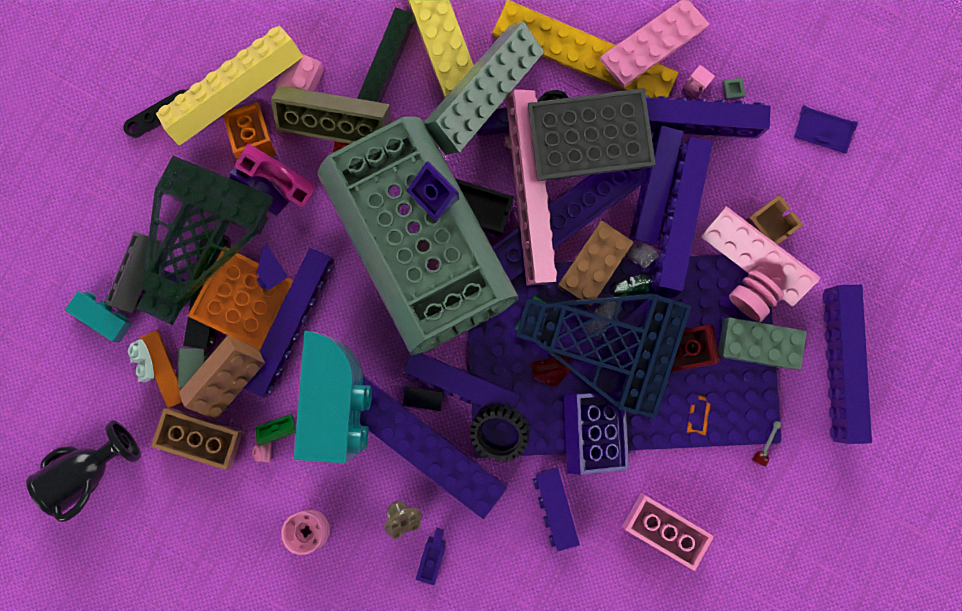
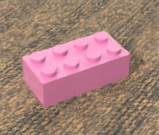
[622,493,714,571]

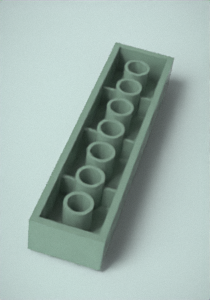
[424,21,544,155]

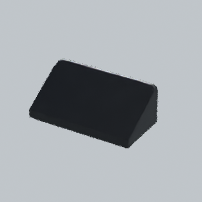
[403,386,444,411]

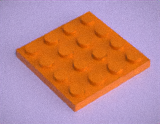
[188,246,293,350]

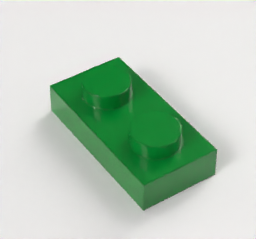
[255,414,296,446]

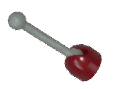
[752,421,781,467]

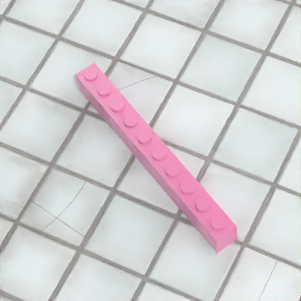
[506,90,557,285]

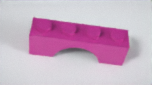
[234,143,315,207]

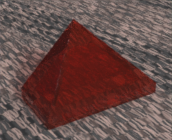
[530,355,571,388]

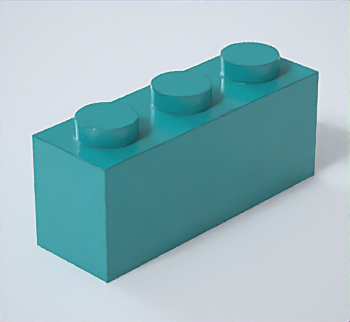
[65,291,133,343]

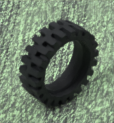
[470,403,530,462]

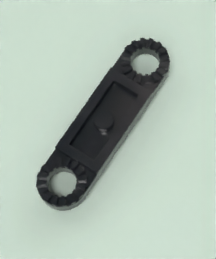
[123,90,186,138]

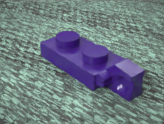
[415,527,446,585]

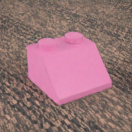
[275,54,325,91]

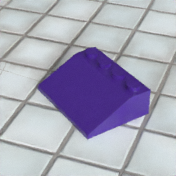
[563,392,629,475]

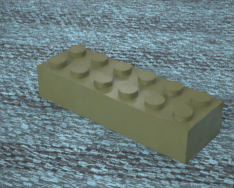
[271,86,391,144]

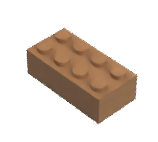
[557,221,633,308]
[179,335,265,419]
[151,408,244,470]

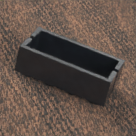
[455,179,514,236]

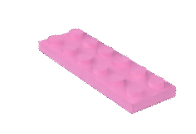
[599,0,710,88]
[701,206,820,306]

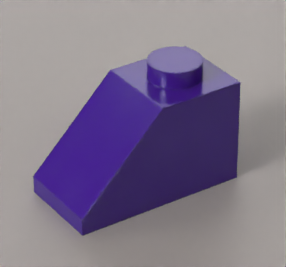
[256,244,288,291]

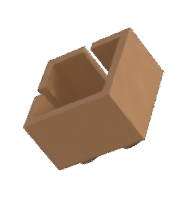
[745,195,804,245]

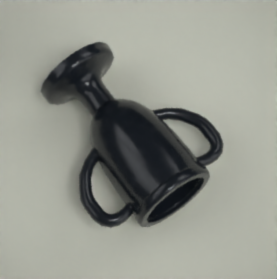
[26,420,141,522]

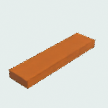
[139,330,183,408]

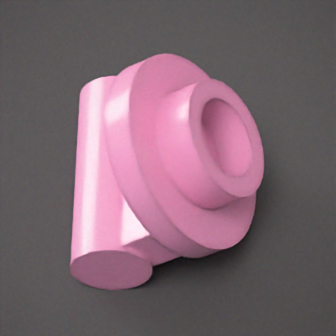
[252,442,272,462]

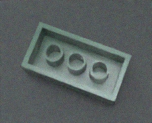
[718,318,807,370]

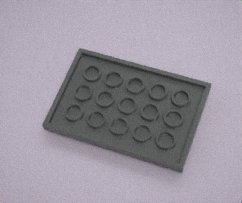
[527,88,656,181]

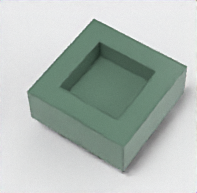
[722,78,746,101]

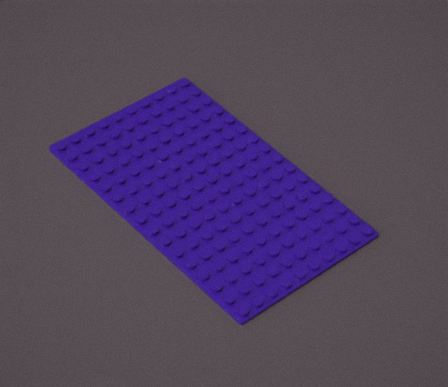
[468,255,782,458]

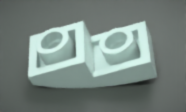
[128,340,154,382]

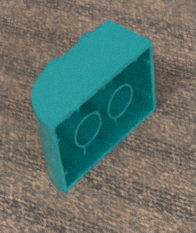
[294,331,372,463]

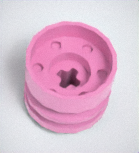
[729,270,784,322]
[281,510,330,555]

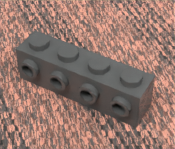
[105,232,161,313]

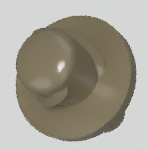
[384,501,422,539]

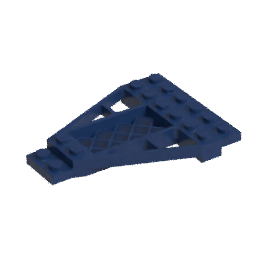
[516,294,692,419]

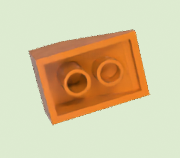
[223,102,277,160]

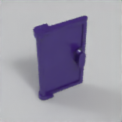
[794,105,858,154]

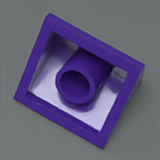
[406,161,459,221]

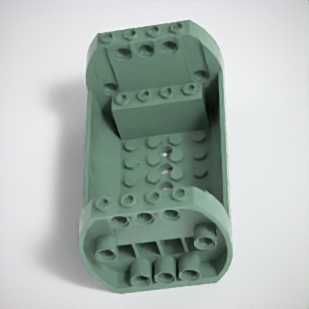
[318,117,519,355]

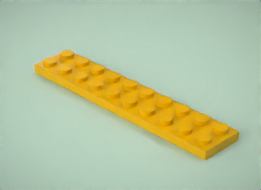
[492,0,679,98]

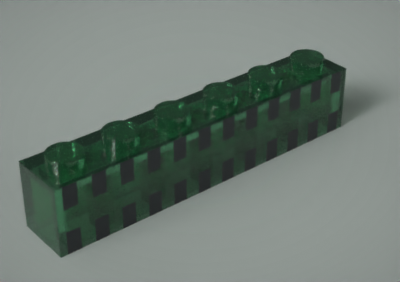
[357,7,414,103]

